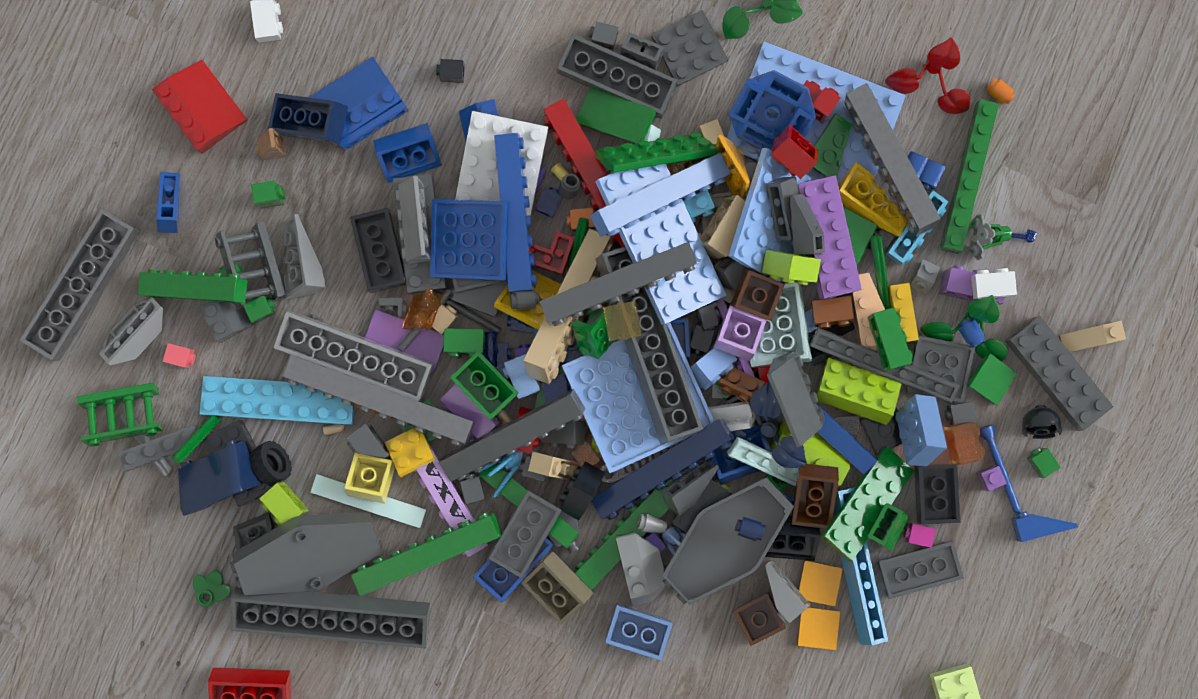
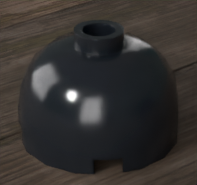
[1022,405,1062,439]

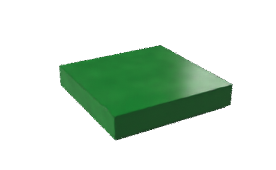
[967,353,1018,406]

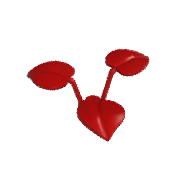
[885,37,971,114]

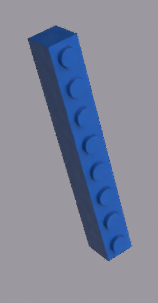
[494,133,537,292]

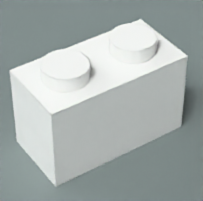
[250,0,283,43]
[971,268,1017,300]

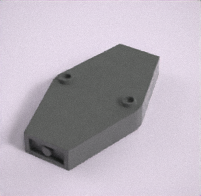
[662,478,794,605]
[230,512,381,596]

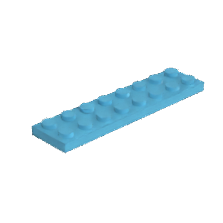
[199,376,355,425]

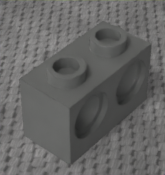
[620,32,664,70]

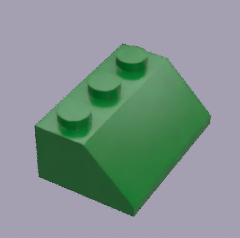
[450,351,519,421]

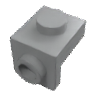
[910,259,940,294]

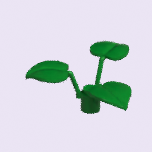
[722,0,804,39]
[920,295,1007,361]

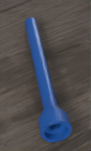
[978,424,1021,514]

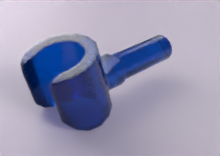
[1011,230,1037,243]

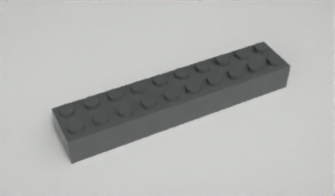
[595,247,703,444]
[231,586,430,649]

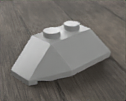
[99,297,163,365]
[616,532,666,607]

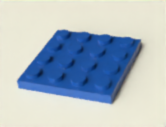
[430,199,508,280]

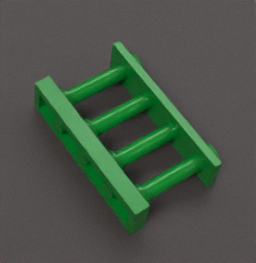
[77,382,163,447]

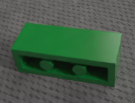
[867,307,913,372]

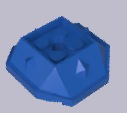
[728,70,816,150]

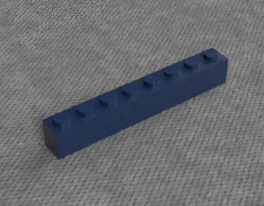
[591,419,735,520]

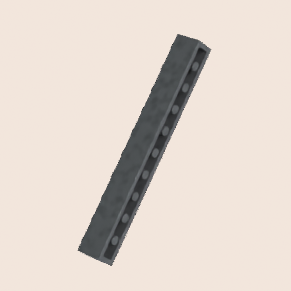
[283,355,475,446]

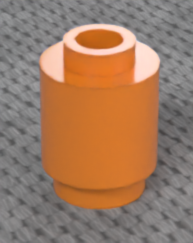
[985,77,1015,105]

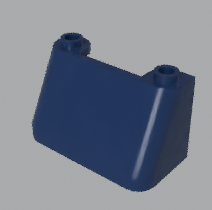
[178,440,261,516]

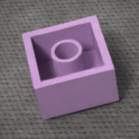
[713,306,767,361]

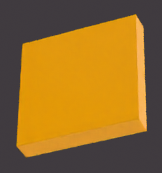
[798,560,843,606]
[797,607,840,650]

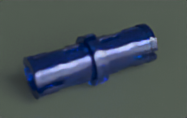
[483,332,498,368]

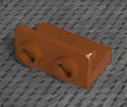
[718,368,765,403]

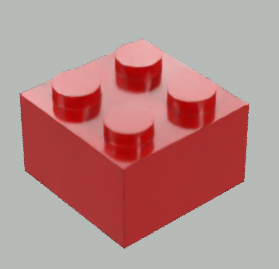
[772,125,818,179]

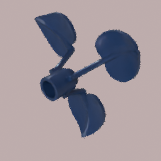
[718,382,807,468]

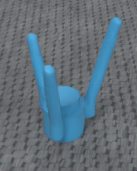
[478,453,521,498]

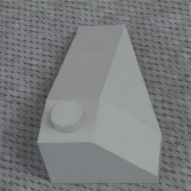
[282,214,325,299]

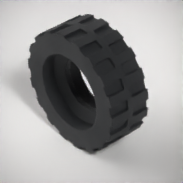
[250,441,292,486]

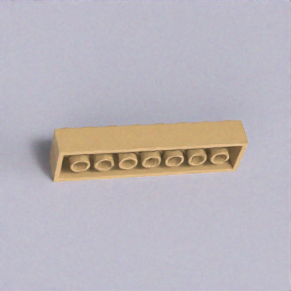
[523,229,613,384]

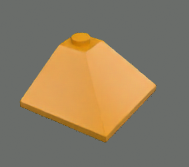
[714,134,750,200]

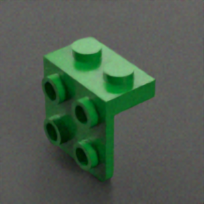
[571,306,620,359]

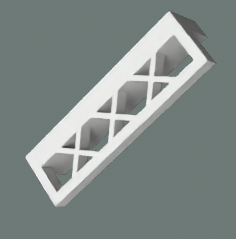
[708,402,756,431]

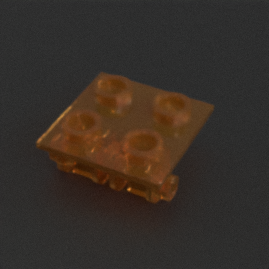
[402,289,443,330]

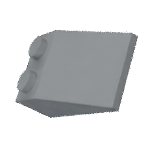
[765,561,811,623]

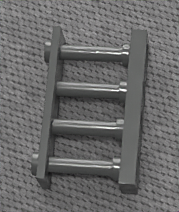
[215,222,285,309]

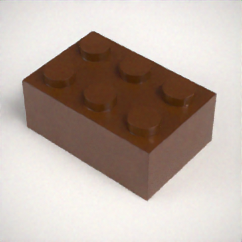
[792,464,839,529]

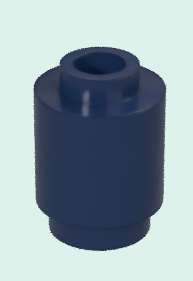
[735,516,766,541]

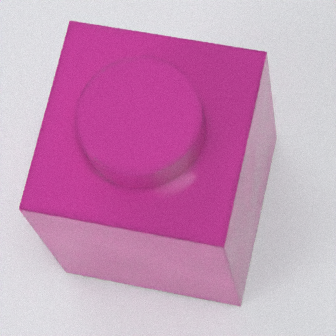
[904,523,936,548]

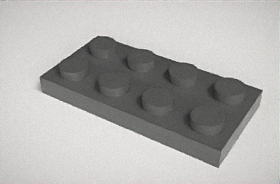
[488,491,562,578]
[878,541,964,599]

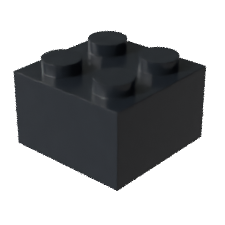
[559,461,605,520]

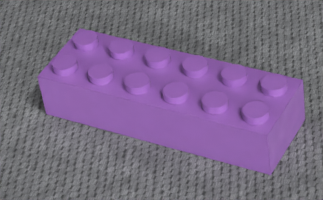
[797,175,862,300]

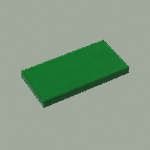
[576,88,657,144]

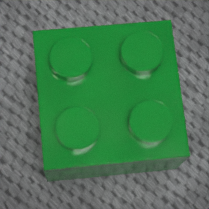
[444,328,486,358]

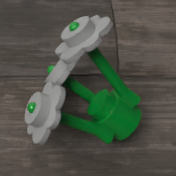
[970,214,1012,260]

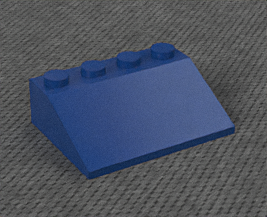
[309,57,402,140]

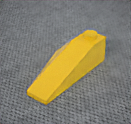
[838,162,908,237]

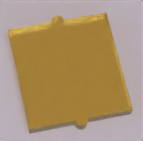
[603,301,642,341]

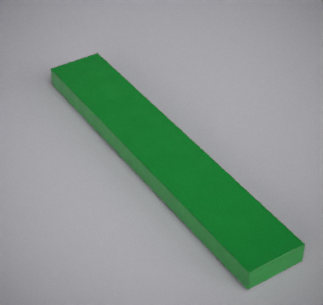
[479,464,579,548]

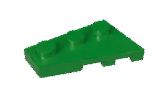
[813,113,852,179]

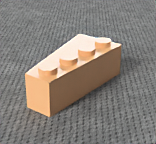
[849,273,885,350]

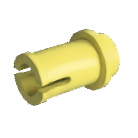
[551,163,569,181]

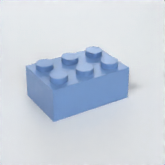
[896,394,947,466]
[605,603,673,661]

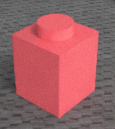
[163,343,196,368]

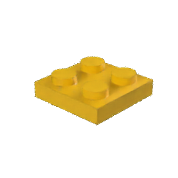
[385,428,436,477]

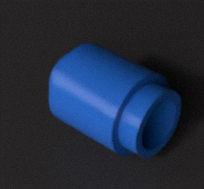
[958,318,986,348]

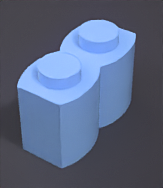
[502,354,541,400]

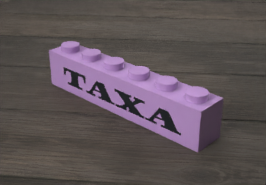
[414,445,489,557]

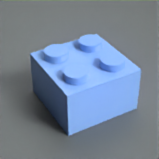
[690,348,737,390]

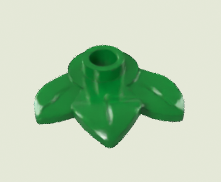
[193,570,231,607]

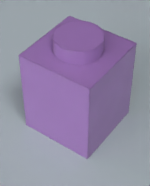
[976,465,1007,491]

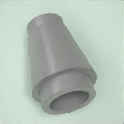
[637,513,667,533]

